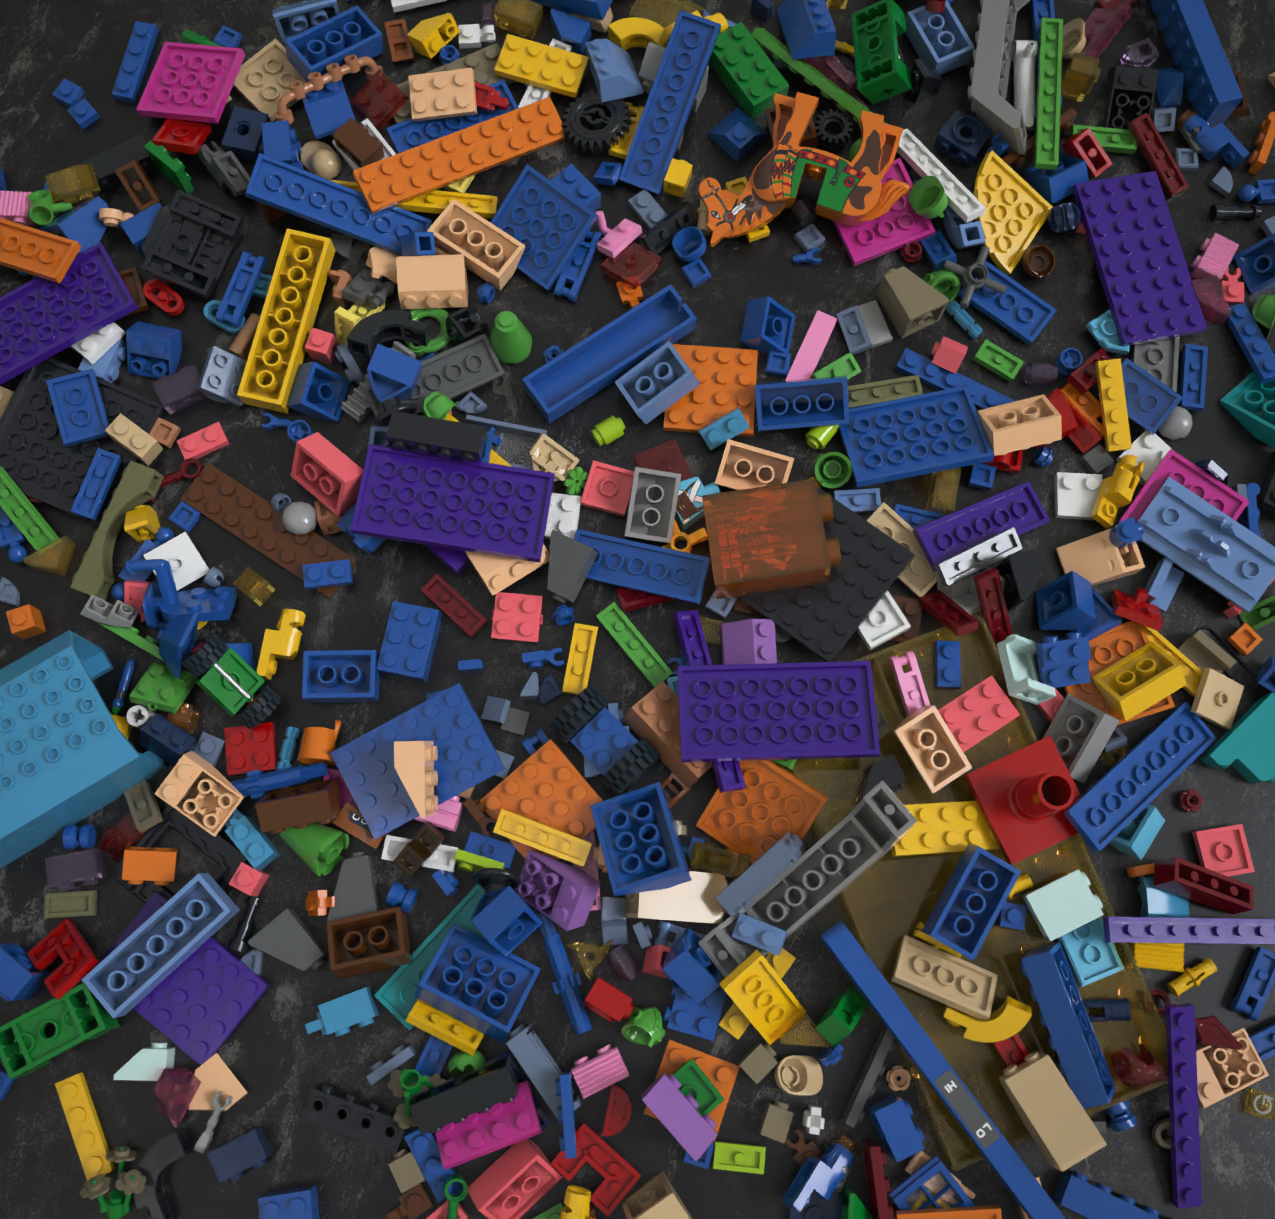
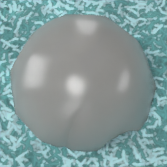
[1157,406,1193,440]
[282,501,317,535]

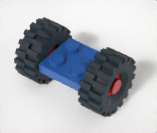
[549,685,661,797]

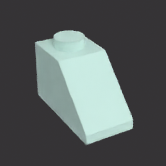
[113,1042,175,1081]

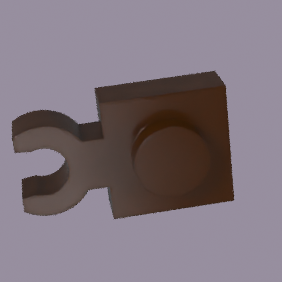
[785,1127,823,1167]

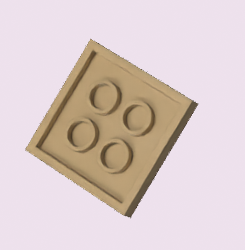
[233,39,307,122]

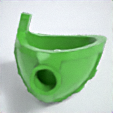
[923,269,961,305]
[814,452,852,488]
[621,1007,665,1047]

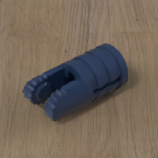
[1083,998,1131,1022]

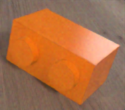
[122,846,178,885]

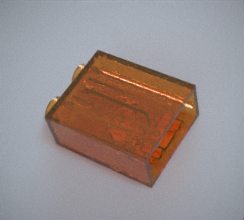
[702,479,842,599]

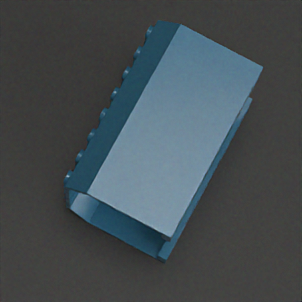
[0,630,169,869]

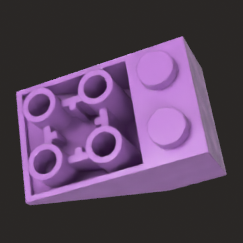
[514,850,600,931]

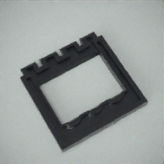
[116,805,248,904]

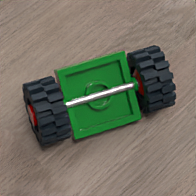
[181,633,281,729]

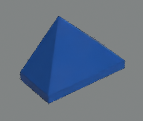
[1154,67,1184,108]

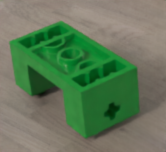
[851,0,912,105]
[0,983,120,1080]

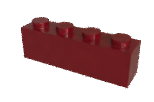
[1154,857,1254,915]

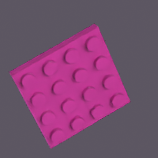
[136,42,245,124]
[820,158,936,266]
[1117,449,1249,524]

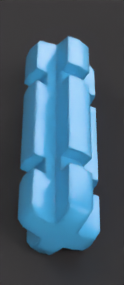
[946,301,983,339]
[276,726,300,771]

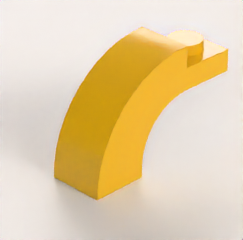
[608,17,667,50]
[943,996,1032,1043]

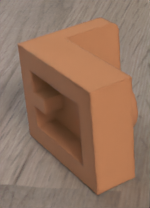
[328,270,352,308]
[314,500,342,535]

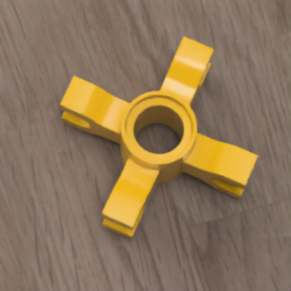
[662,519,708,553]

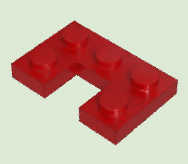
[27,917,100,1000]
[550,1122,641,1217]

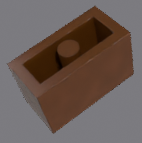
[332,117,385,168]
[115,159,162,212]

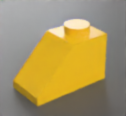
[124,505,160,544]

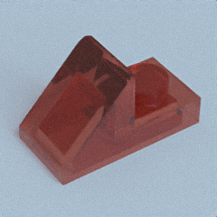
[99,810,147,862]

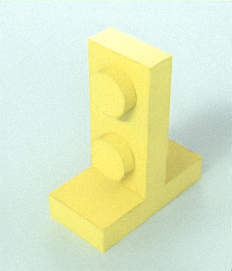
[334,302,385,349]

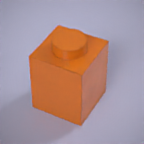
[6,604,46,640]

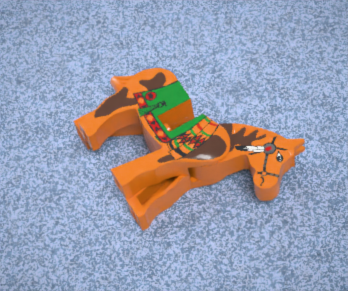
[699,92,910,247]

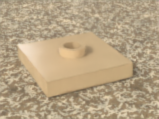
[1190,668,1244,730]

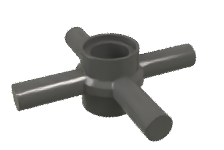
[943,246,1007,308]

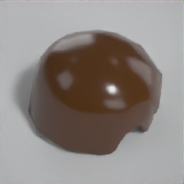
[1022,244,1056,278]

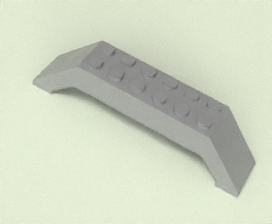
[968,0,1030,155]
[698,781,917,978]

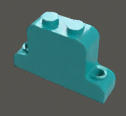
[1200,692,1275,784]

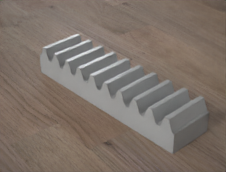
[341,341,416,424]

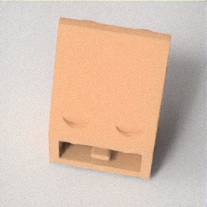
[1056,529,1145,586]
[394,741,438,818]
[155,750,244,837]
[1196,1027,1269,1108]

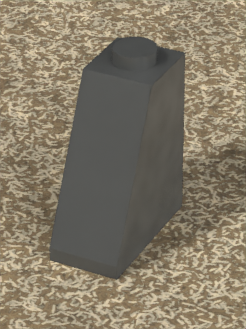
[547,530,598,604]
[327,852,380,922]
[247,908,328,971]

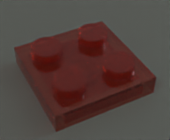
[351,69,409,130]

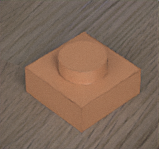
[149,417,181,449]

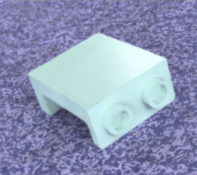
[997,634,1056,705]
[1021,869,1104,942]

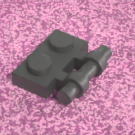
[342,268,397,309]

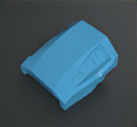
[1138,876,1189,918]

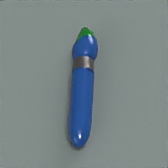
[112,659,135,715]

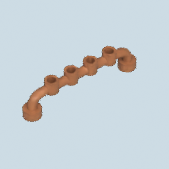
[274,54,384,124]

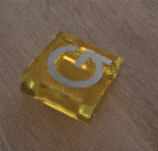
[1245,1088,1275,1121]

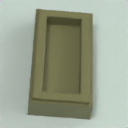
[44,890,97,919]

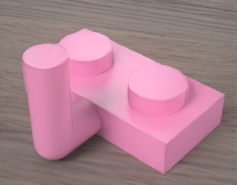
[596,211,642,258]

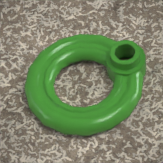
[404,308,451,356]

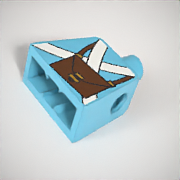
[675,477,720,531]

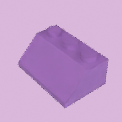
[720,619,777,665]
[642,1072,717,1162]

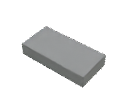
[858,300,893,348]

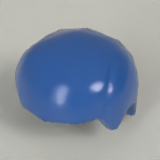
[672,226,707,262]

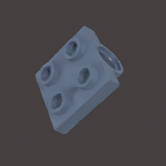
[197,346,247,407]

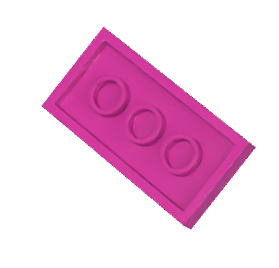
[435,1080,543,1170]

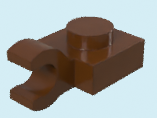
[463,797,497,837]
[385,1183,434,1219]

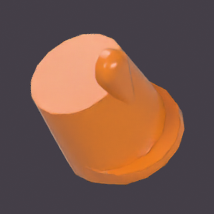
[297,720,342,766]

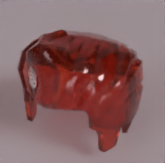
[1110,1044,1168,1088]

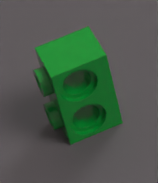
[815,986,869,1047]

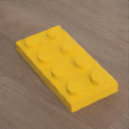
[494,34,589,98]
[719,950,806,1045]

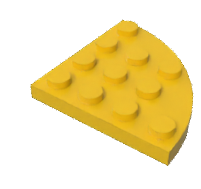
[974,150,1053,275]

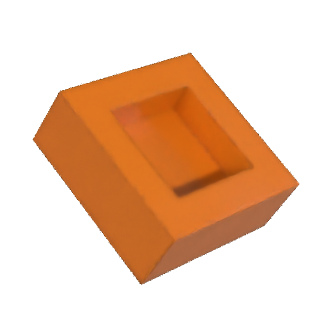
[1226,623,1263,656]

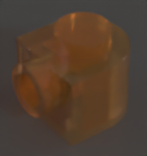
[167,703,200,734]

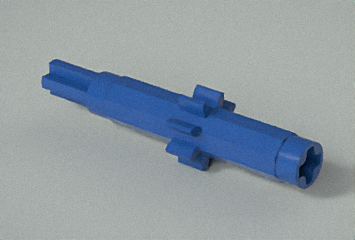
[230,762,329,800]
[537,913,592,1036]

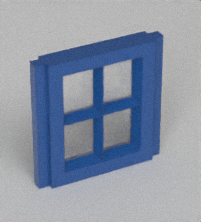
[888,1155,975,1210]

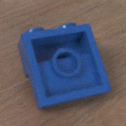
[1035,632,1091,688]
[663,981,727,1041]

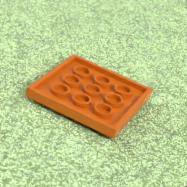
[663,344,758,437]
[1064,621,1175,726]
[480,739,604,861]
[695,760,829,864]

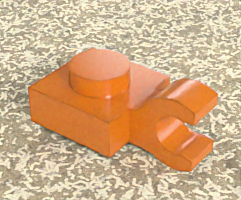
[616,277,643,310]
[305,890,335,916]

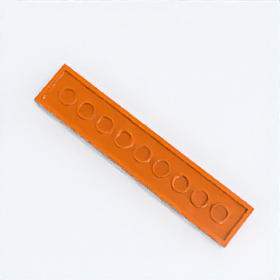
[352,97,567,214]

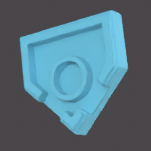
[1085,309,1130,355]

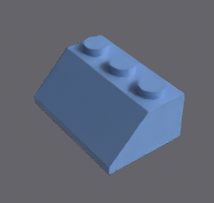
[272,0,340,44]
[586,38,644,102]

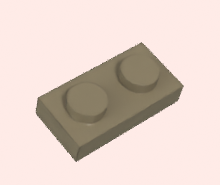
[124,779,163,833]

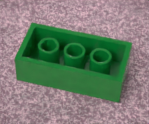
[708,22,789,120]

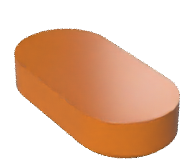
[1126,863,1155,878]

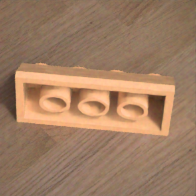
[427,199,525,291]

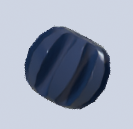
[1048,203,1081,234]

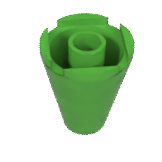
[488,311,532,364]
[280,823,349,877]

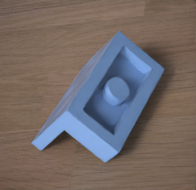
[1145,557,1184,613]

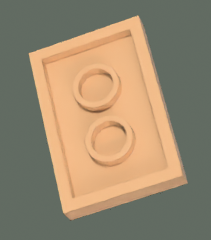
[408,68,477,122]

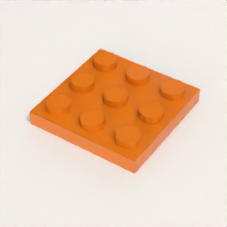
[643,1039,740,1141]

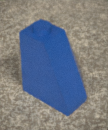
[40,196,109,255]

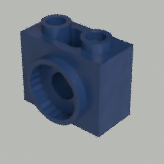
[221,106,271,162]
[933,109,993,168]

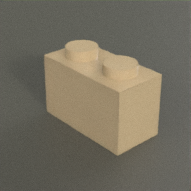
[105,413,163,466]

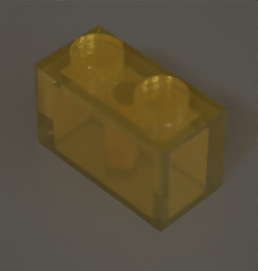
[493,0,543,39]
[1061,52,1101,102]
[45,164,101,204]
[926,468,961,515]
[690,841,751,878]

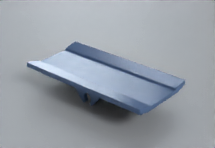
[1138,477,1275,613]

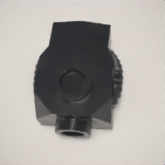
[445,307,489,344]

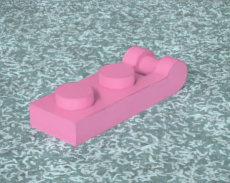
[888,651,930,717]

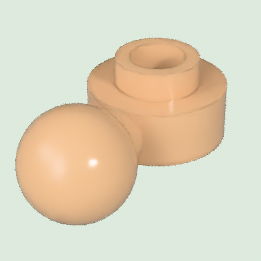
[99,208,135,228]

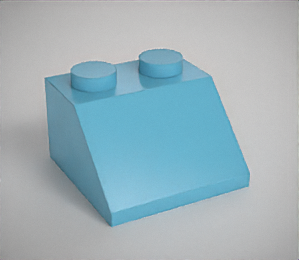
[1108,805,1165,860]

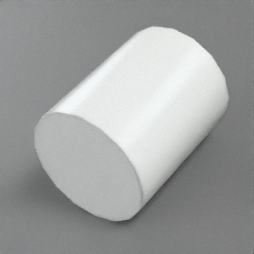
[126,705,155,729]

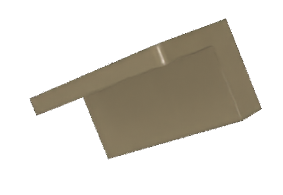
[1178,630,1237,673]

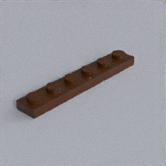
[971,108,1078,193]

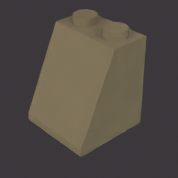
[876,266,950,339]

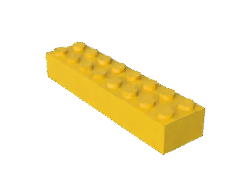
[237,228,335,414]

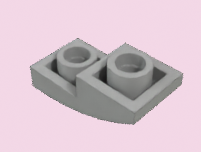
[80,595,140,627]

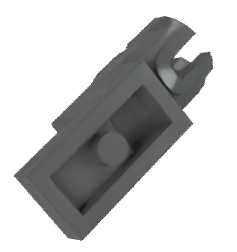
[197,141,251,197]

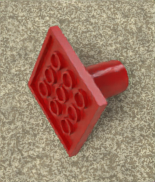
[964,736,1081,865]

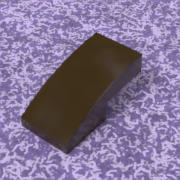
[394,821,447,877]

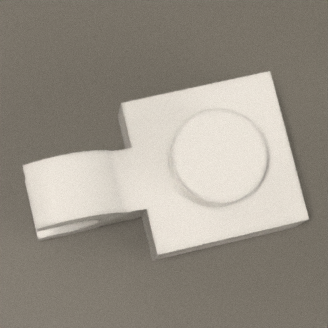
[459,24,496,49]
[802,1104,825,1135]

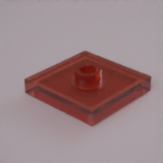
[600,241,663,290]
[634,439,693,482]

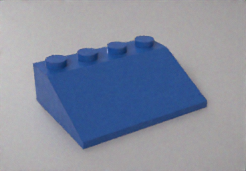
[590,782,692,896]
[414,923,541,1043]

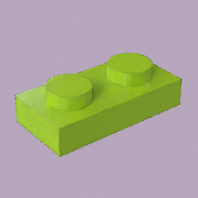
[454,849,505,872]
[713,1141,766,1174]

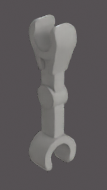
[194,1091,233,1154]

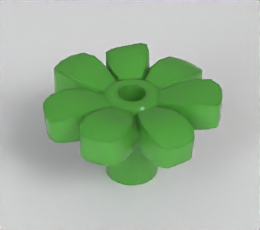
[563,466,589,496]

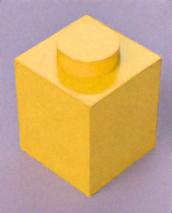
[663,158,693,198]

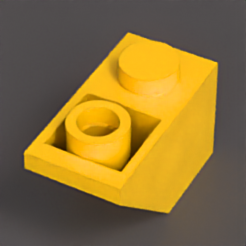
[407,13,460,59]

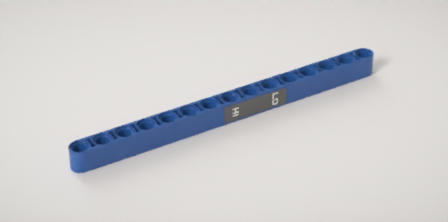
[820,920,1066,1219]

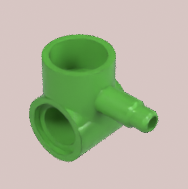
[28,190,72,225]

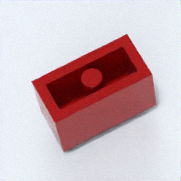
[1061,128,1113,179]

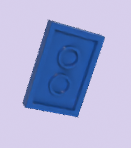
[1097,358,1183,435]
[46,369,110,447]

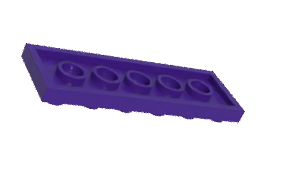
[912,481,1050,572]

